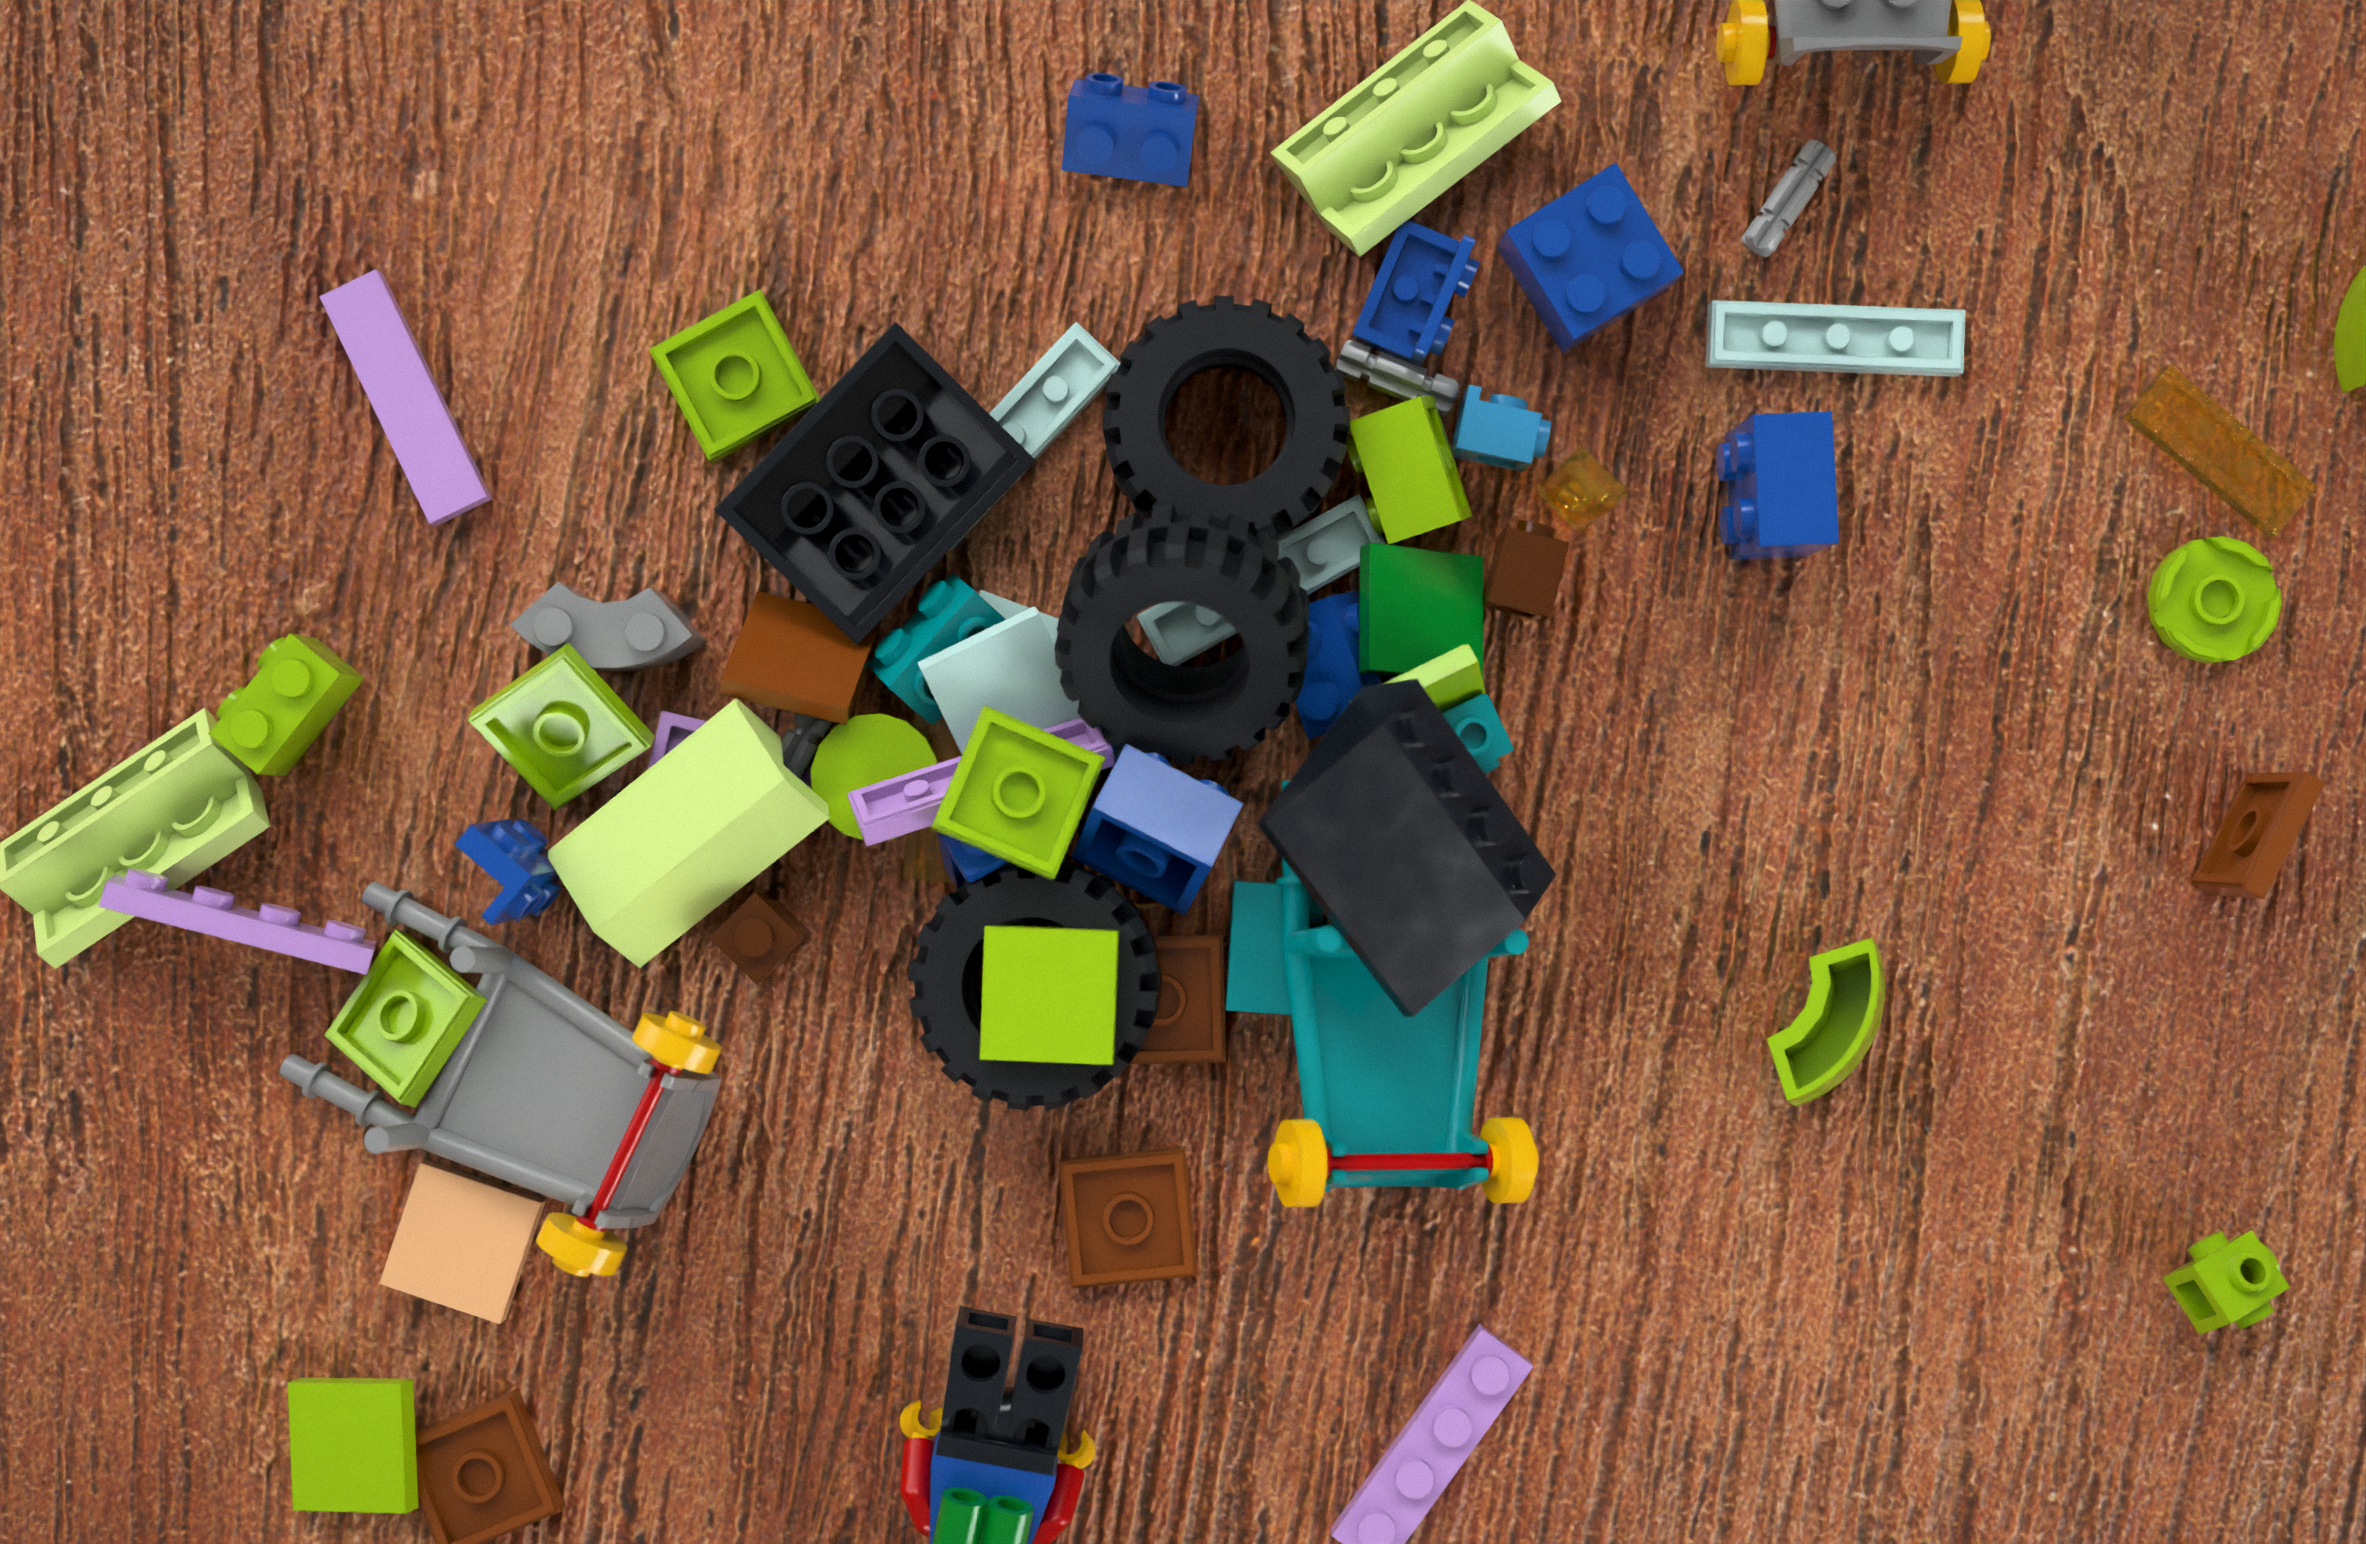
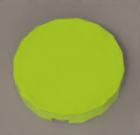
[2147,536,2282,664]
[810,713,939,841]

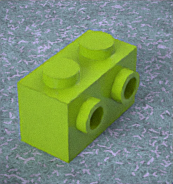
[1346,395,1473,545]
[208,633,365,776]

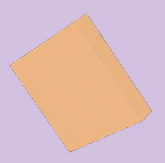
[379,1159,546,1324]

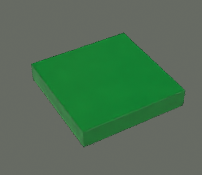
[1359,542,1483,679]

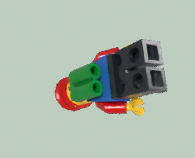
[900,1306,1096,1544]

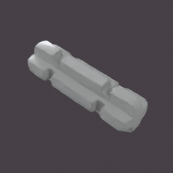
[1742,139,1836,258]
[1335,340,1459,416]

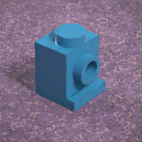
[1451,385,1551,472]

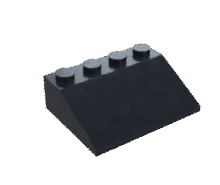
[714,322,1035,645]
[1256,679,1557,1017]

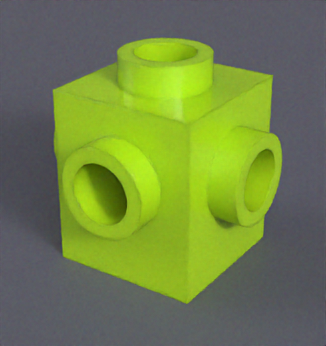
[2162,1230,2291,1335]

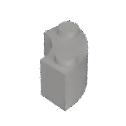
[510,582,707,672]

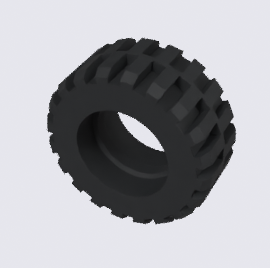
[1103,296,1350,540]
[1054,505,1310,764]
[908,861,1162,1111]

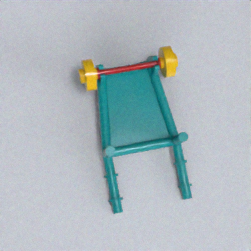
[1268,780,1539,1207]

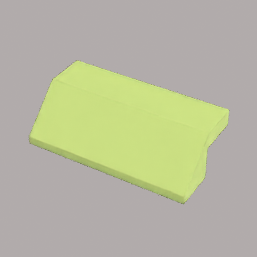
[1270,0,1561,257]
[548,698,830,968]
[0,707,270,969]

